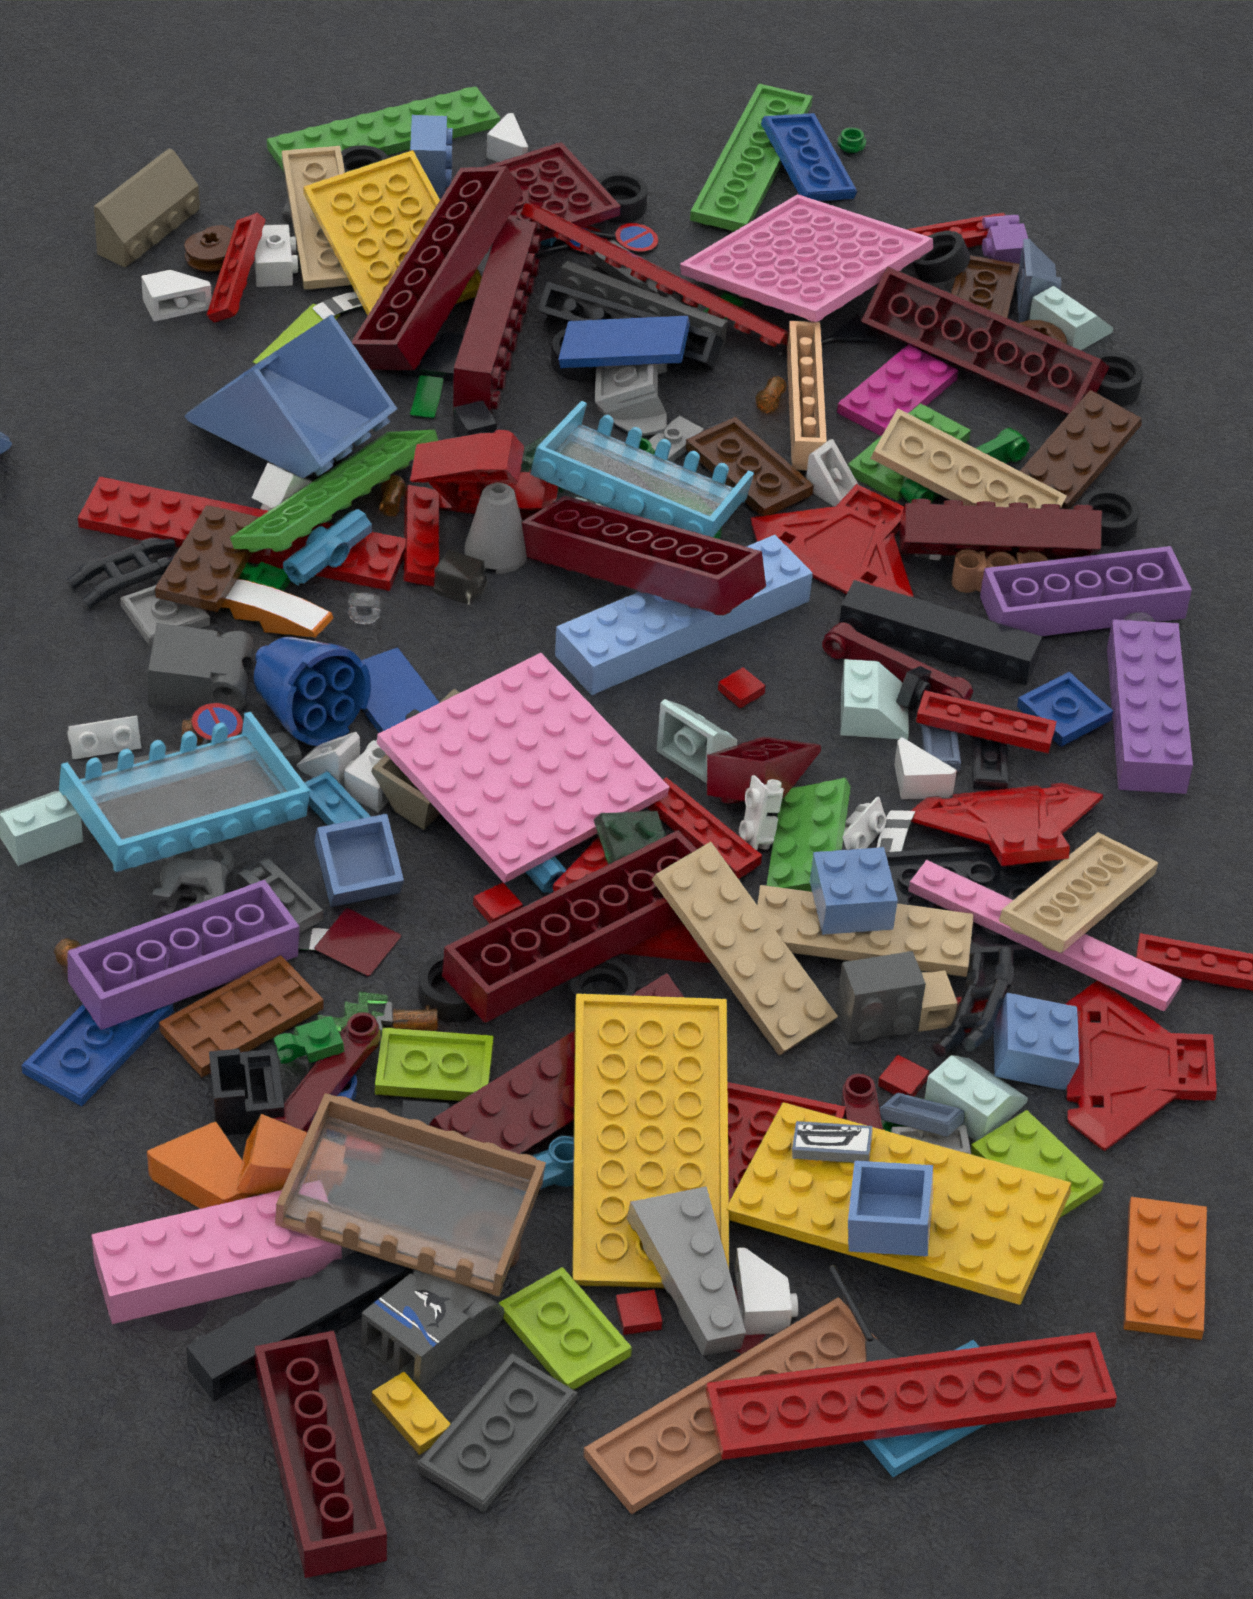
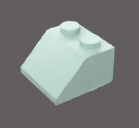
[1029,286,1113,350]
[840,659,909,740]
[657,699,737,783]
[0,791,83,866]
[924,1055,1028,1141]

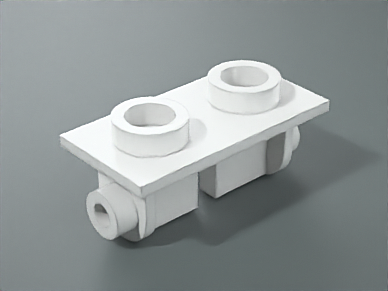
[67,715,141,759]
[739,775,784,850]
[842,797,886,850]

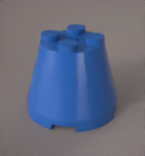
[254,637,371,746]

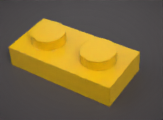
[372,1372,451,1455]

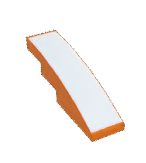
[221,579,334,638]

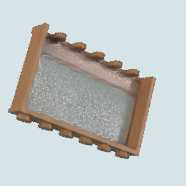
[275,1093,546,1296]

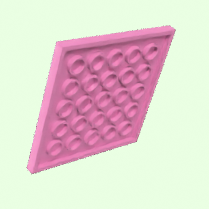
[680,194,933,322]
[376,653,670,883]

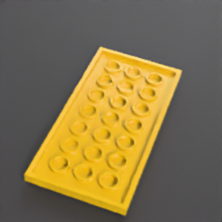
[572,994,729,1288]
[726,1102,1071,1305]

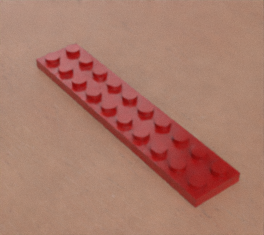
[78,477,406,591]
[706,1332,1117,1460]

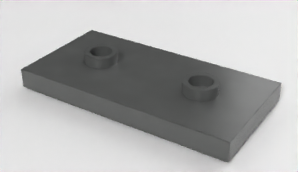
[417,1353,577,1512]

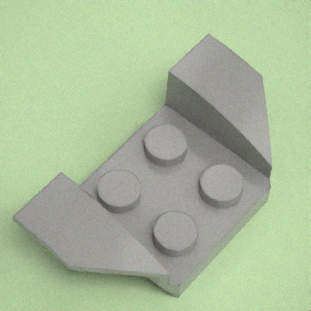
[595,364,667,436]

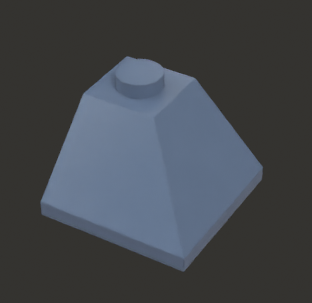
[1016,239,1061,323]

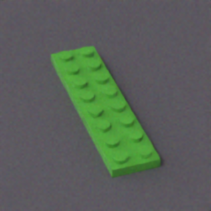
[690,84,813,232]
[267,86,500,172]
[230,430,438,552]

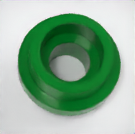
[837,128,866,153]

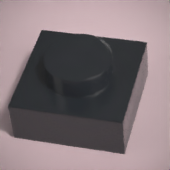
[896,666,932,708]

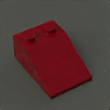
[707,736,821,803]

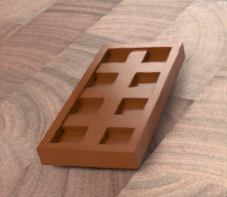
[159,955,324,1077]

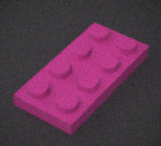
[837,344,958,436]

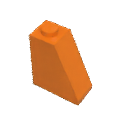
[236,1114,348,1198]
[147,1121,259,1209]

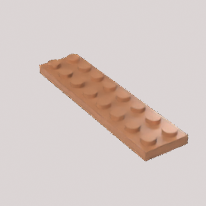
[583,1297,879,1514]

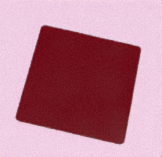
[314,908,401,976]

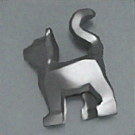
[152,836,240,916]

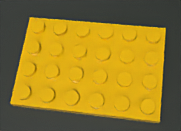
[303,150,482,315]

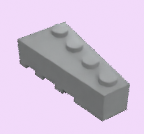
[627,1187,746,1356]

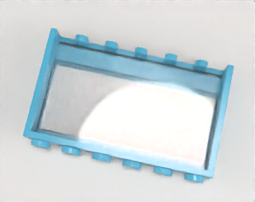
[530,401,754,537]
[59,712,310,872]

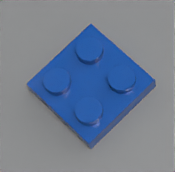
[1017,672,1113,747]

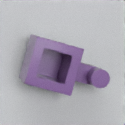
[982,215,1028,264]

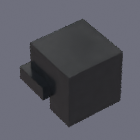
[209,1049,285,1136]

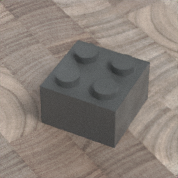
[836,951,926,1043]

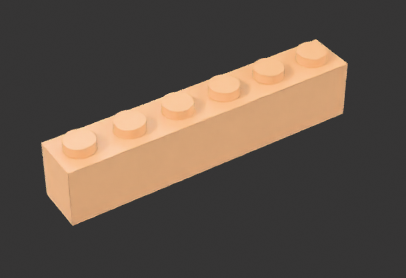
[787,321,827,471]

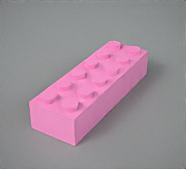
[91,1181,342,1324]

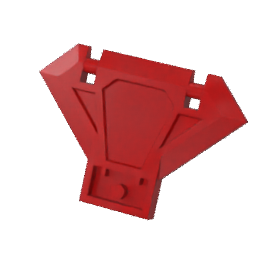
[750,484,914,598]
[911,783,1103,866]
[1065,980,1217,1152]

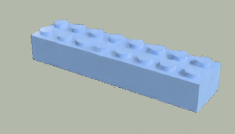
[555,535,813,696]

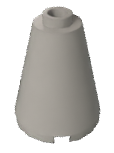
[465,483,527,574]

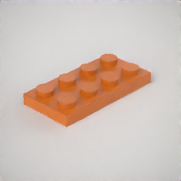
[1123,1197,1207,1340]

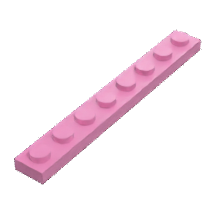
[908,860,1182,1011]

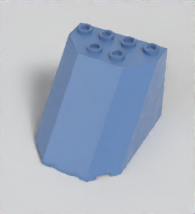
[185,314,397,478]

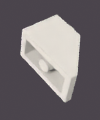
[141,270,212,321]
[252,463,313,511]
[734,1248,798,1335]

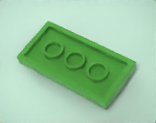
[848,403,971,501]
[766,778,851,892]

